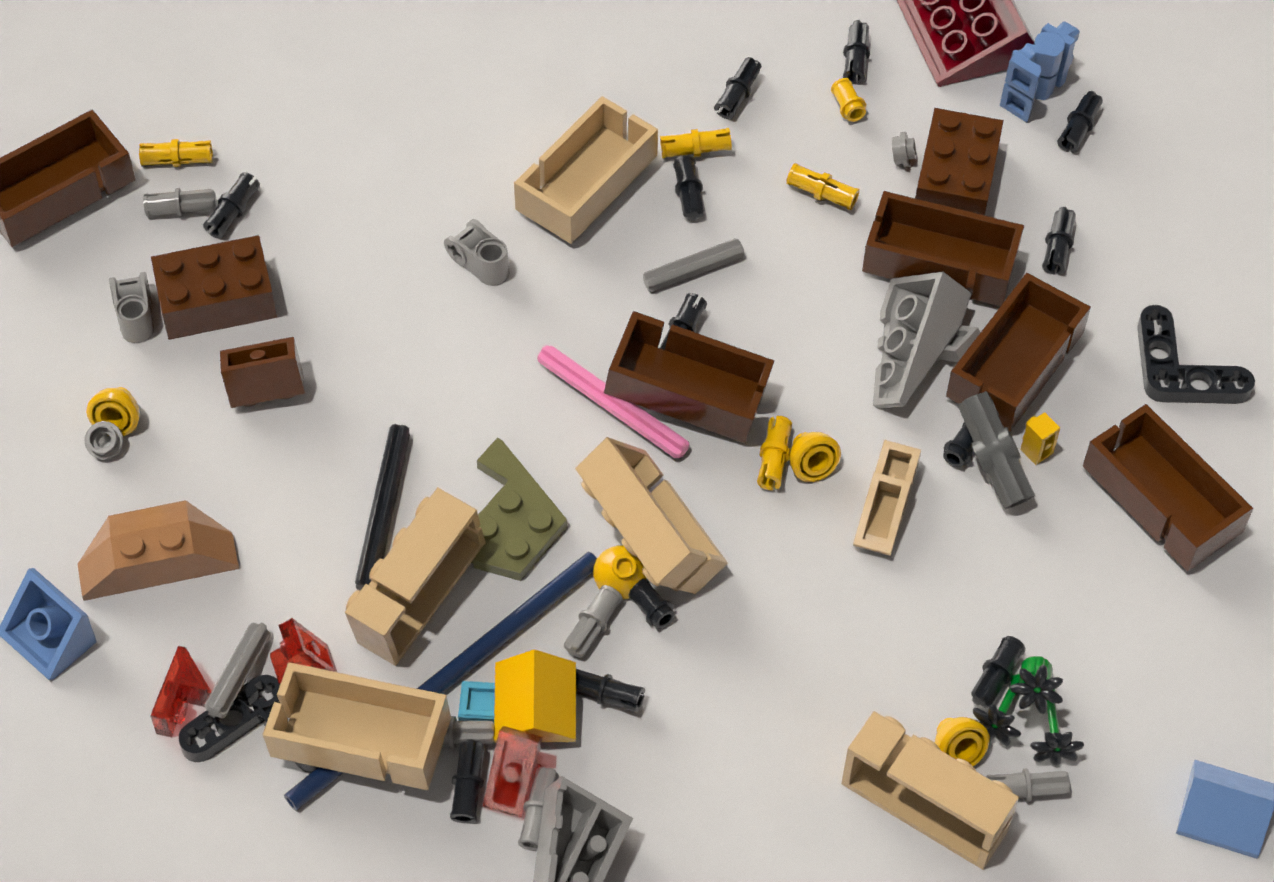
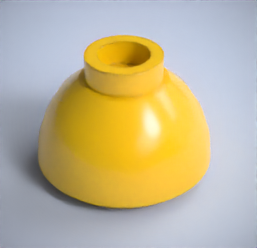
[86,387,140,436]
[789,432,841,482]
[593,545,647,599]
[934,717,990,766]

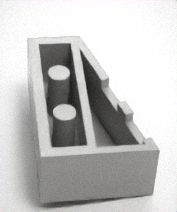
[533,776,633,882]

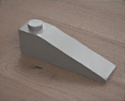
[873,272,971,409]

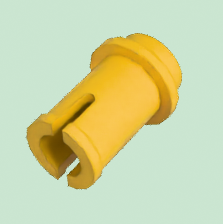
[831,78,867,122]

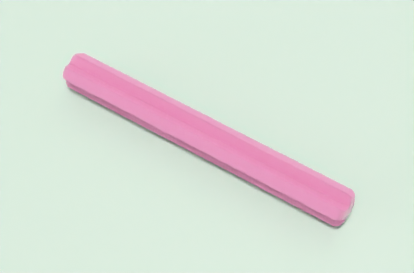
[537,345,689,458]

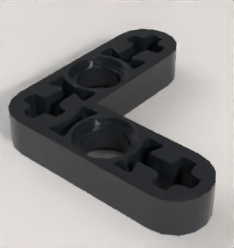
[1137,305,1255,404]
[179,675,318,773]

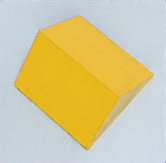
[494,649,576,743]

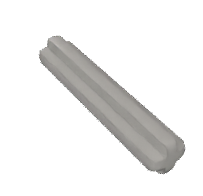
[643,238,744,292]
[204,622,270,718]

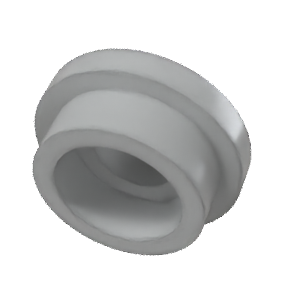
[892,132,916,167]
[84,421,123,460]

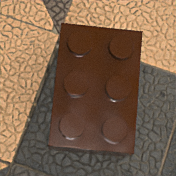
[915,108,1004,215]
[151,235,277,340]

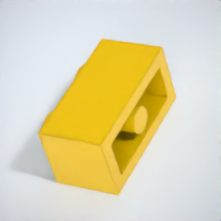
[1020,412,1060,465]

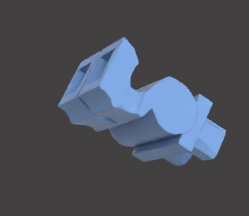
[999,21,1080,122]

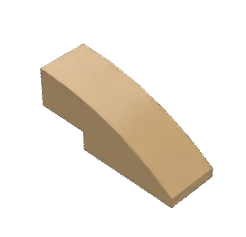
[853,440,921,556]

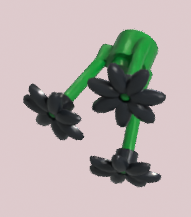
[973,656,1084,767]

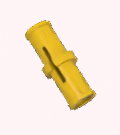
[660,128,732,159]
[139,139,213,167]
[786,163,860,210]
[757,416,792,490]

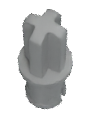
[143,188,217,217]
[564,585,623,658]
[443,716,494,749]
[518,767,559,851]
[986,768,1070,802]

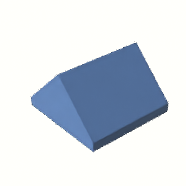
[0,568,97,680]
[1176,760,1274,859]

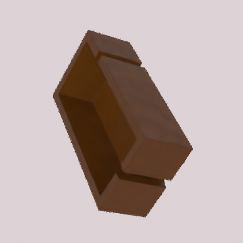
[0,109,136,247]
[862,191,1024,306]
[946,272,1091,432]
[604,311,775,443]
[1083,404,1253,572]

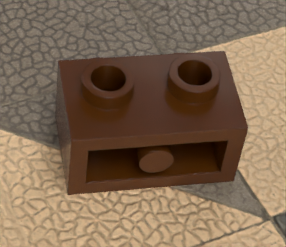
[220,336,305,408]

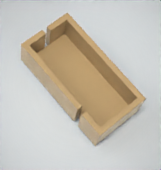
[514,96,658,244]
[575,437,728,594]
[345,487,486,666]
[263,662,451,790]
[841,711,1019,870]

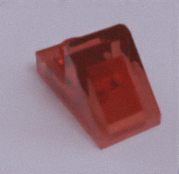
[270,618,337,684]
[150,646,211,738]
[482,726,543,818]

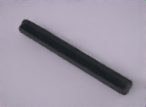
[355,424,410,591]

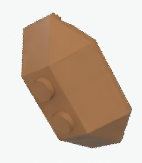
[77,500,239,601]

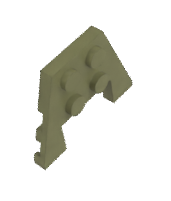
[471,437,567,581]

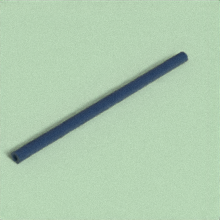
[284,551,597,811]

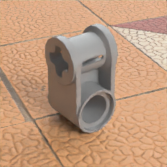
[444,219,510,286]
[109,272,154,343]

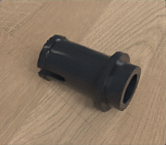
[943,422,974,467]
[629,579,675,629]

